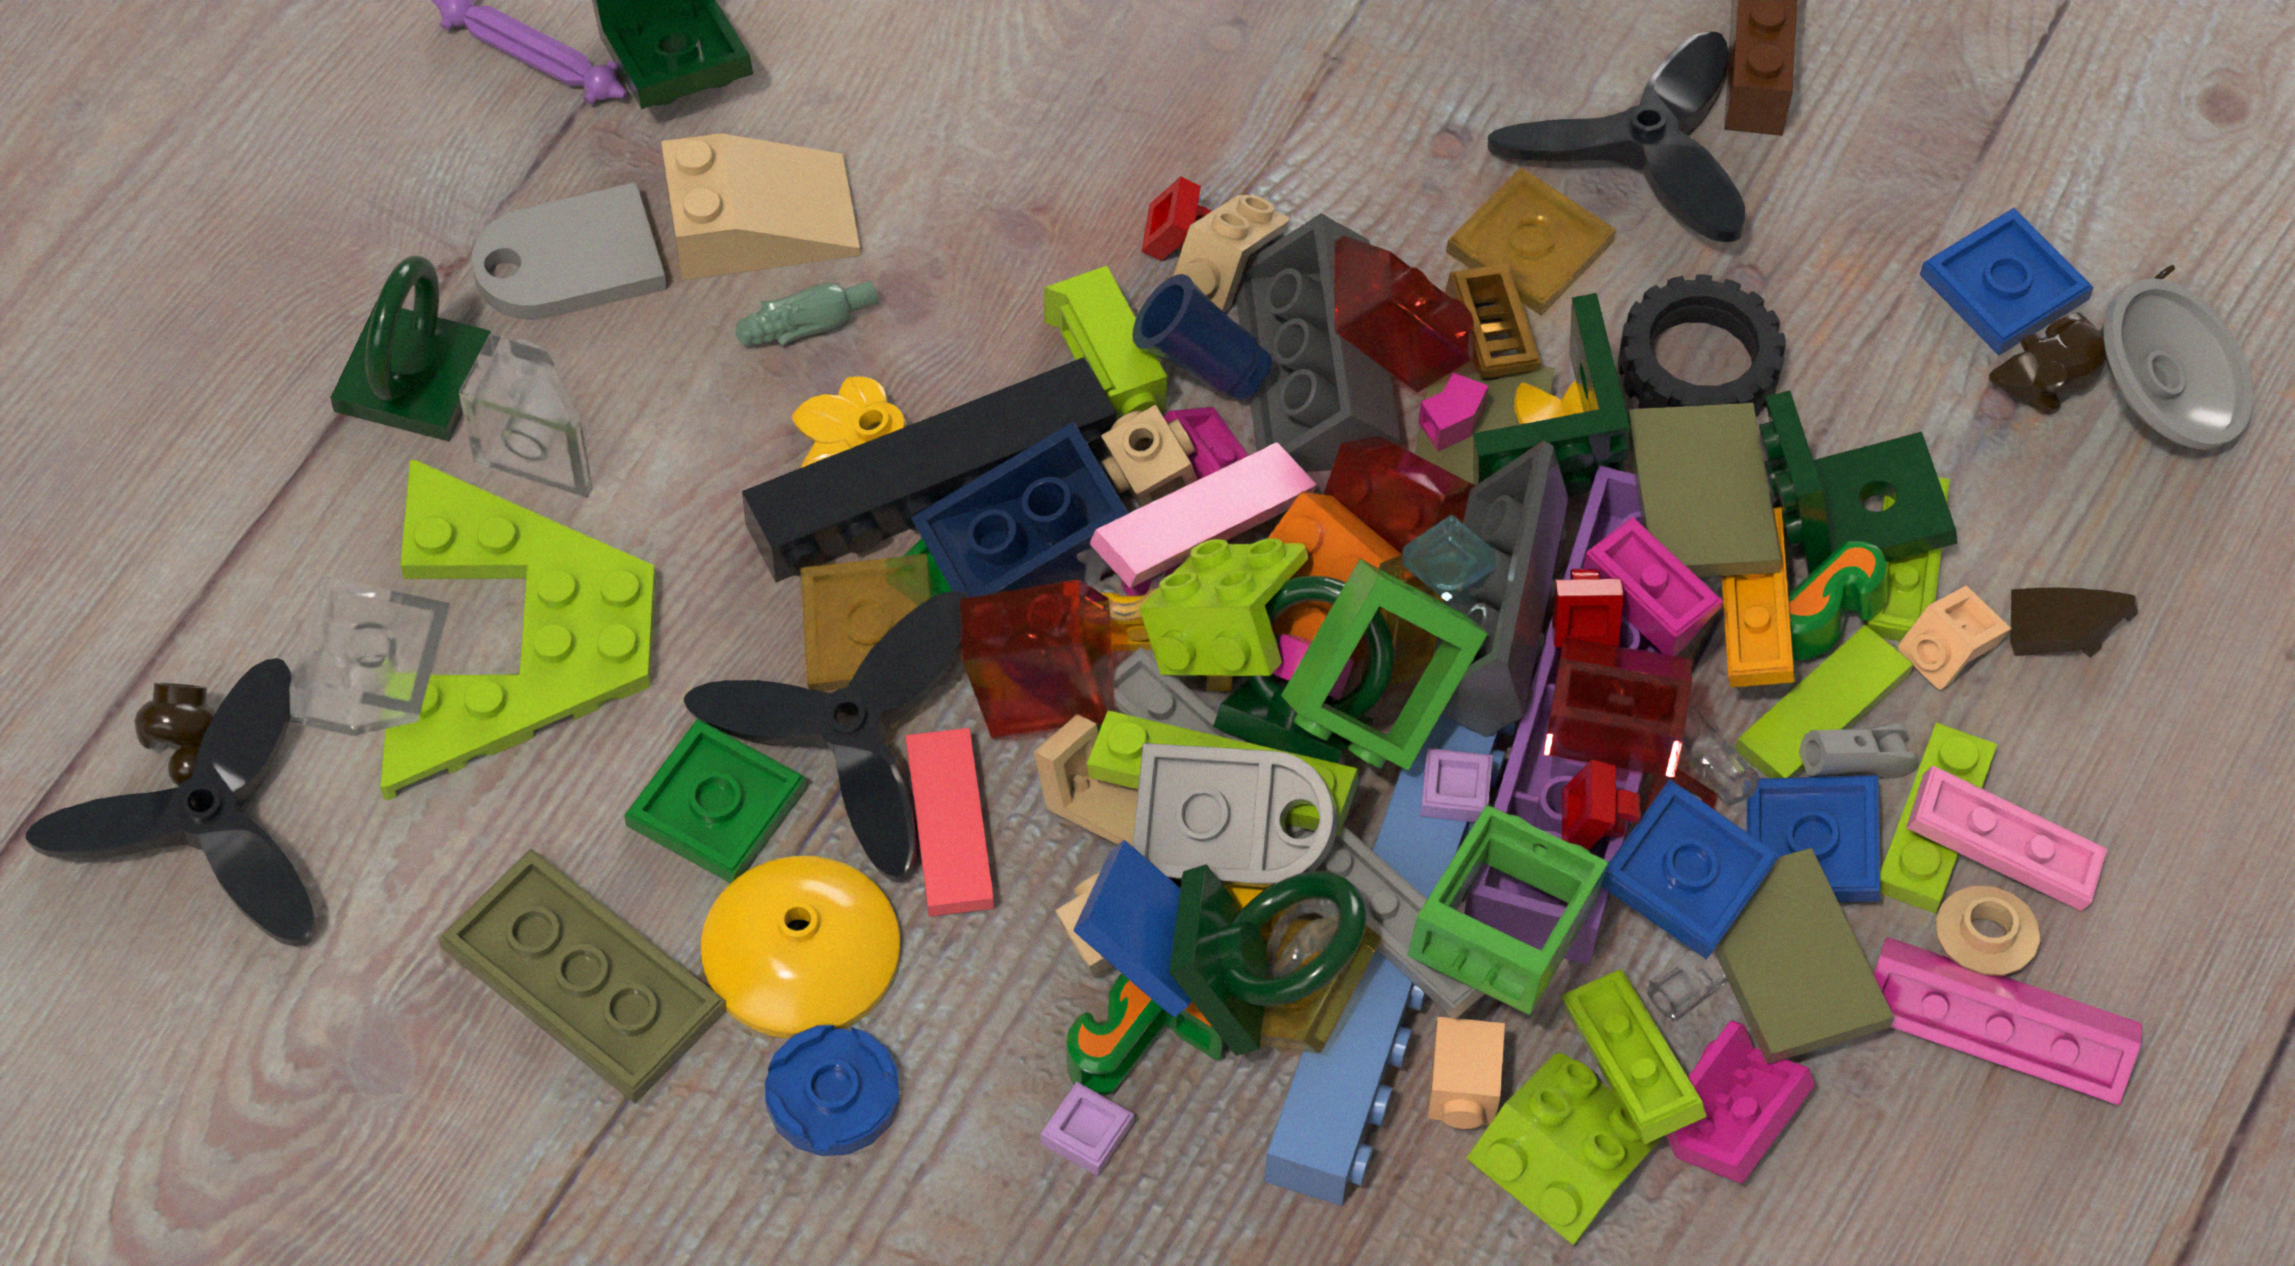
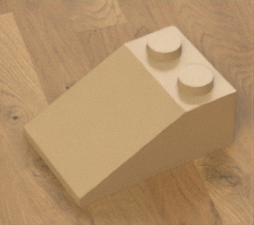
[661,133,861,280]

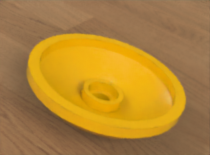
[701,856,900,1039]

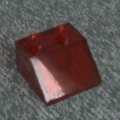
[1335,236,1474,393]
[960,580,1115,741]

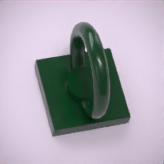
[330,255,494,442]
[1213,575,1394,765]
[1169,864,1367,1056]

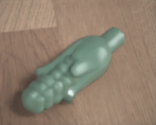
[735,281,878,347]

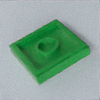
[624,718,807,883]

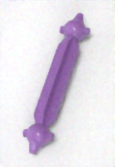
[431,0,628,105]

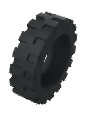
[1618,274,1786,417]

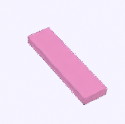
[1090,442,1317,588]

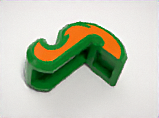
[1788,541,1888,660]
[1066,974,1226,1095]

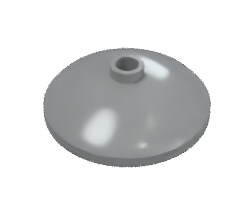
[2104,278,2253,450]

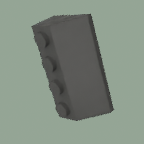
[1236,213,1401,472]
[1433,441,1568,737]

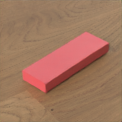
[905,728,994,917]

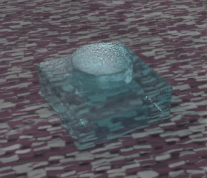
[1402,515,1496,601]

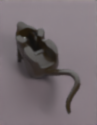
[1989,265,2175,414]

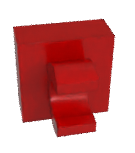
[1141,176,1212,261]
[1551,569,1624,647]
[1562,759,1640,850]

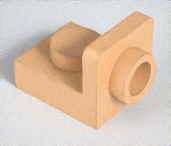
[1897,585,2012,690]

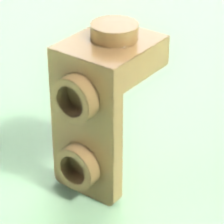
[1173,195,1290,312]
[1034,714,1138,847]

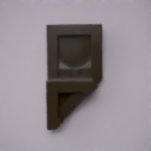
[2010,587,2138,657]

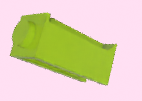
[1044,265,1167,421]

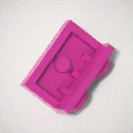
[1667,1020,1815,1184]

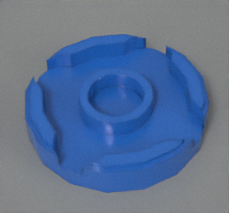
[765,1025,899,1156]

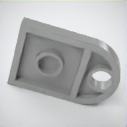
[471,182,667,320]
[1133,743,1338,887]

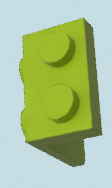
[1139,538,1308,676]
[1466,1053,1662,1245]

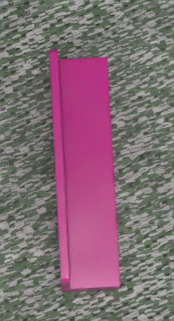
[1874,937,2143,1105]

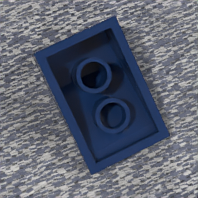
[911,421,1129,614]

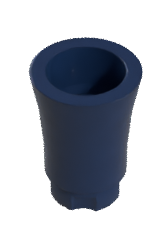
[1132,274,1272,401]

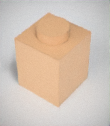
[1427,1016,1505,1129]

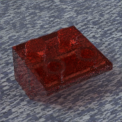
[1323,436,1476,592]
[1543,637,1693,778]

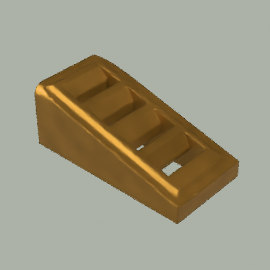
[1444,264,1541,378]

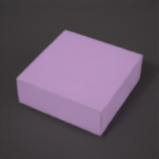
[1420,748,1493,822]
[1041,1081,1134,1177]

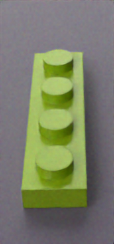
[1086,710,1359,837]

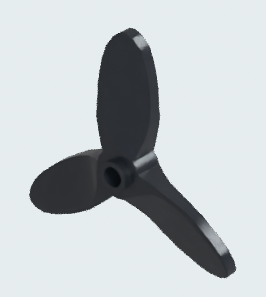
[1488,31,1745,242]
[684,591,975,882]
[26,658,315,947]

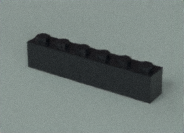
[742,357,1116,582]

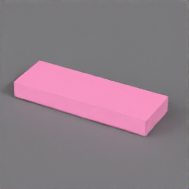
[1906,766,2107,911]

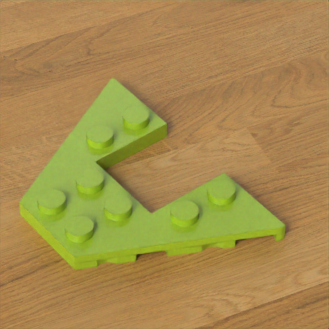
[380,460,656,800]

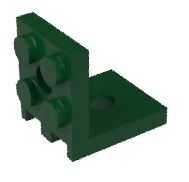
[592,0,753,109]
[1473,293,1630,498]
[1759,390,1957,576]

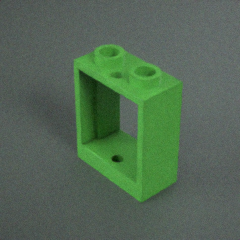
[1281,559,1488,770]
[1407,804,1609,1015]

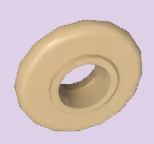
[1935,886,2041,977]

